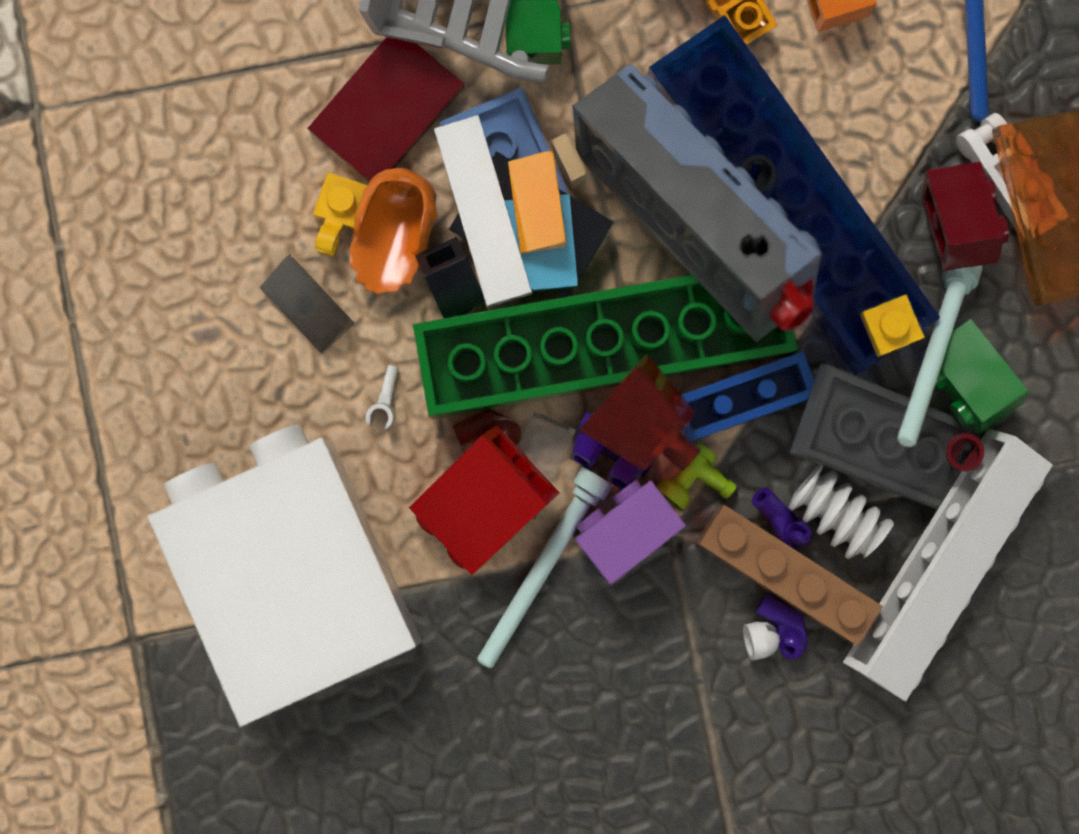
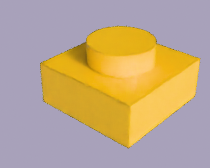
[859,295,925,357]

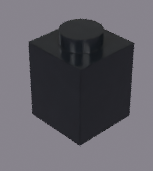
[415,237,485,318]

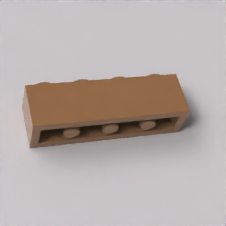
[695,505,883,646]

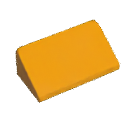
[508,151,567,254]

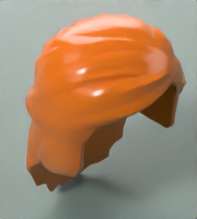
[349,168,438,294]

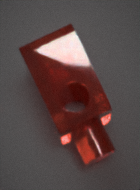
[580,354,701,471]

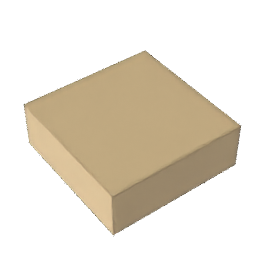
[551,133,587,190]

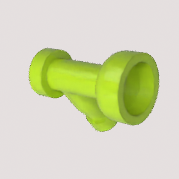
[656,441,737,512]

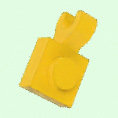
[313,172,367,258]

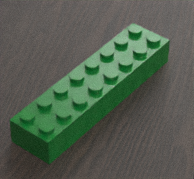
[412,275,798,419]

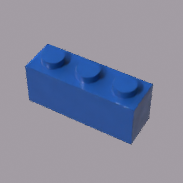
[667,351,814,445]

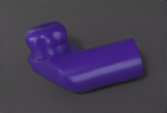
[752,488,811,549]
[755,593,808,660]

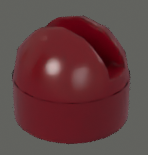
[946,433,984,472]

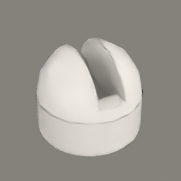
[743,622,780,661]

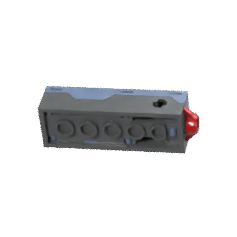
[572,64,821,342]

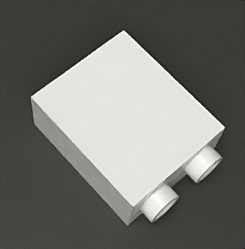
[147,424,422,727]

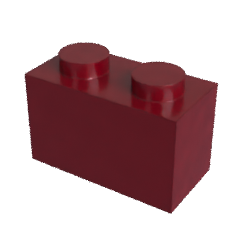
[921,161,1009,271]

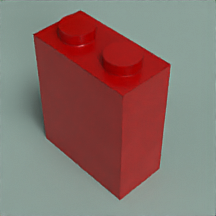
[408,425,560,576]

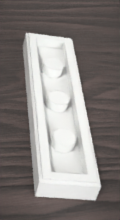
[434,115,532,307]

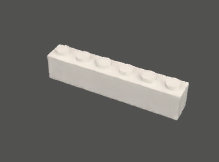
[843,428,1053,702]

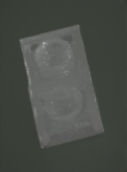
[518,411,576,519]

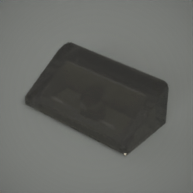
[260,254,355,354]

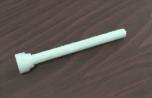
[897,265,983,447]
[477,466,614,668]

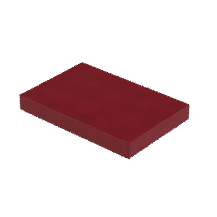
[307,37,465,182]

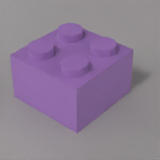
[574,480,686,585]

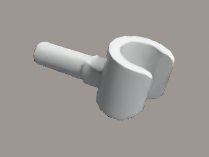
[366,365,399,429]

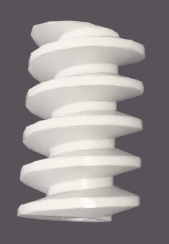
[788,464,894,560]

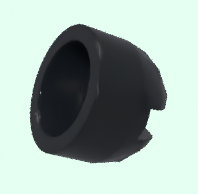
[738,155,777,193]

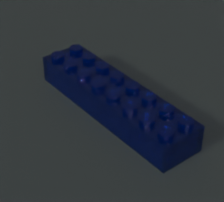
[647,15,941,375]

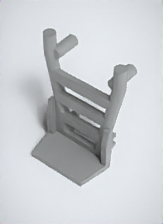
[359,0,551,84]

